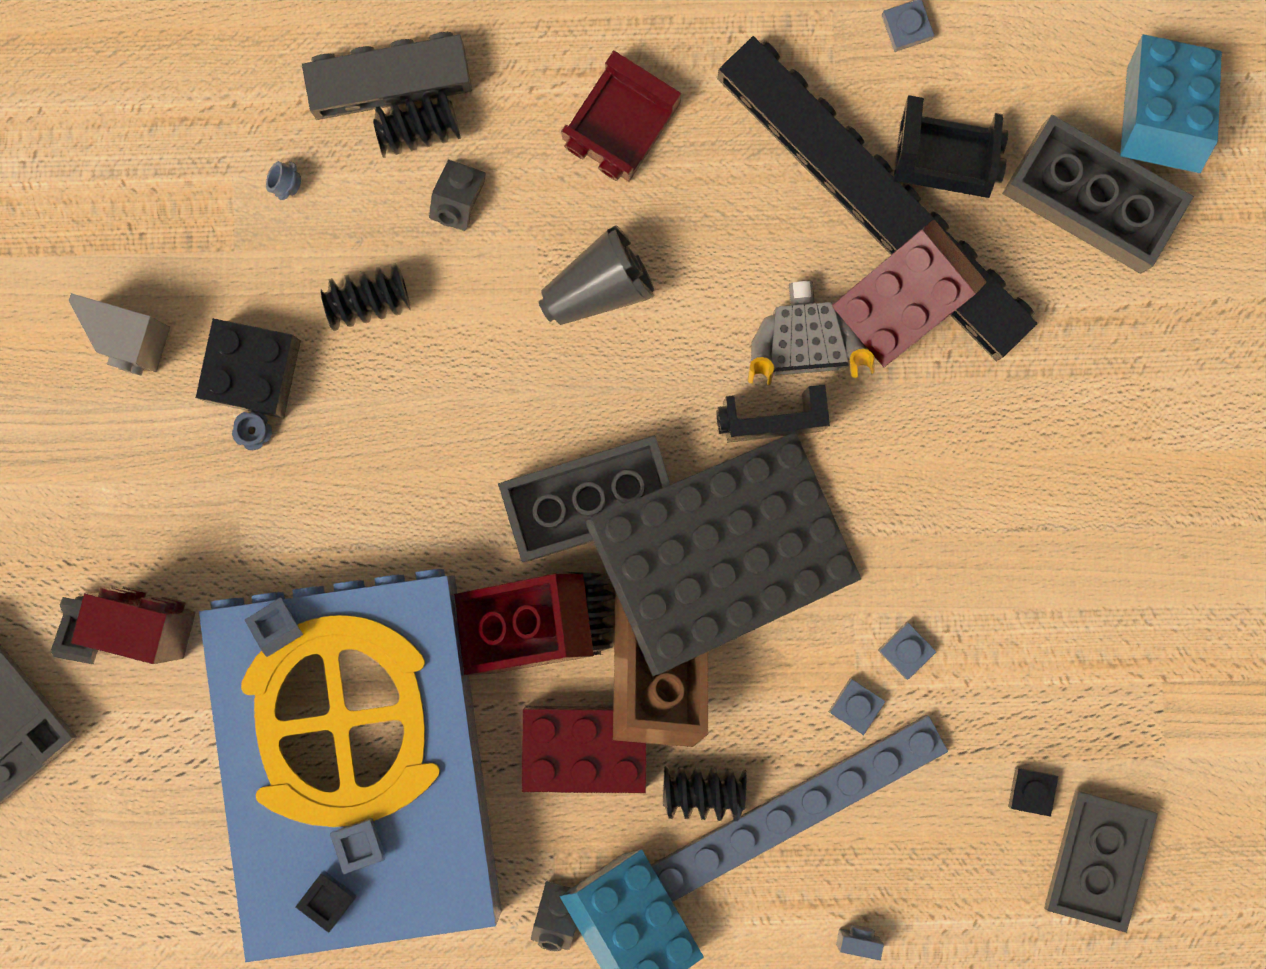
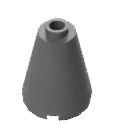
[538,225,655,325]

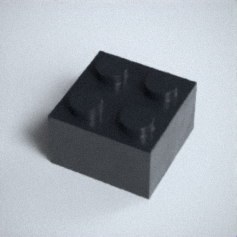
[195,318,301,418]

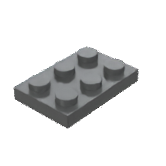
[1044,790,1158,933]

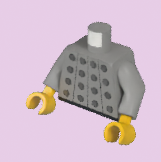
[748,281,875,385]

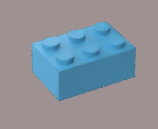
[1120,34,1222,174]
[559,849,704,969]

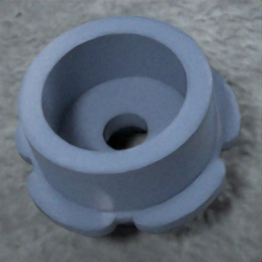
[266,161,301,200]
[232,412,272,450]

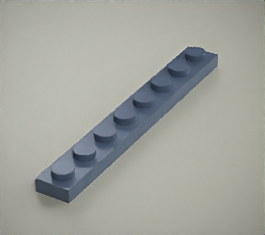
[651,715,948,902]

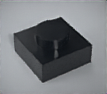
[1008,767,1058,817]
[296,870,357,933]

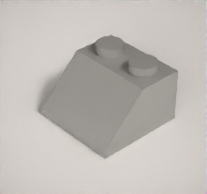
[69,293,170,376]

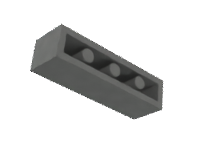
[302,32,472,120]

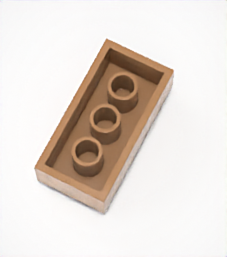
[613,591,708,747]

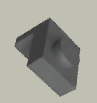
[429,159,486,231]
[51,596,98,664]
[531,881,576,951]

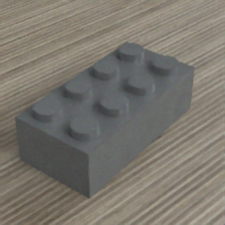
[1002,115,1194,274]
[498,435,670,562]

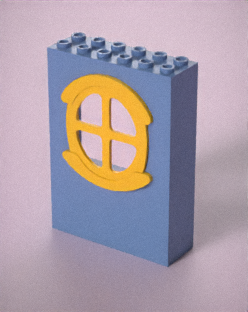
[199,569,502,963]

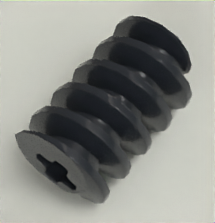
[373,90,461,158]
[321,263,411,331]
[567,572,615,655]
[663,766,747,821]

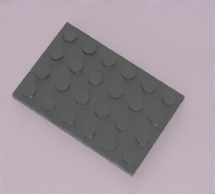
[585,434,861,676]

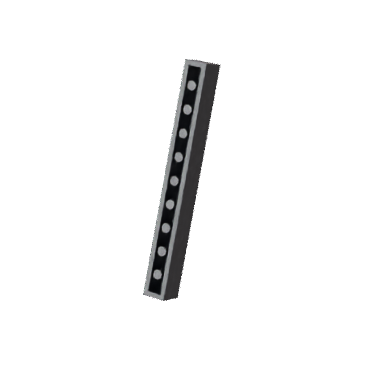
[717,36,1038,361]

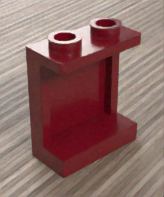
[561,50,681,182]

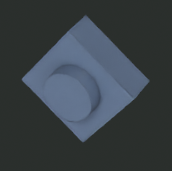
[882,0,934,52]
[245,597,303,657]
[878,622,936,680]
[828,678,886,735]
[330,818,386,874]
[836,925,884,961]

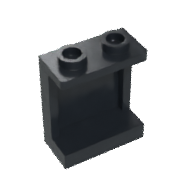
[893,95,1008,198]
[716,385,830,443]

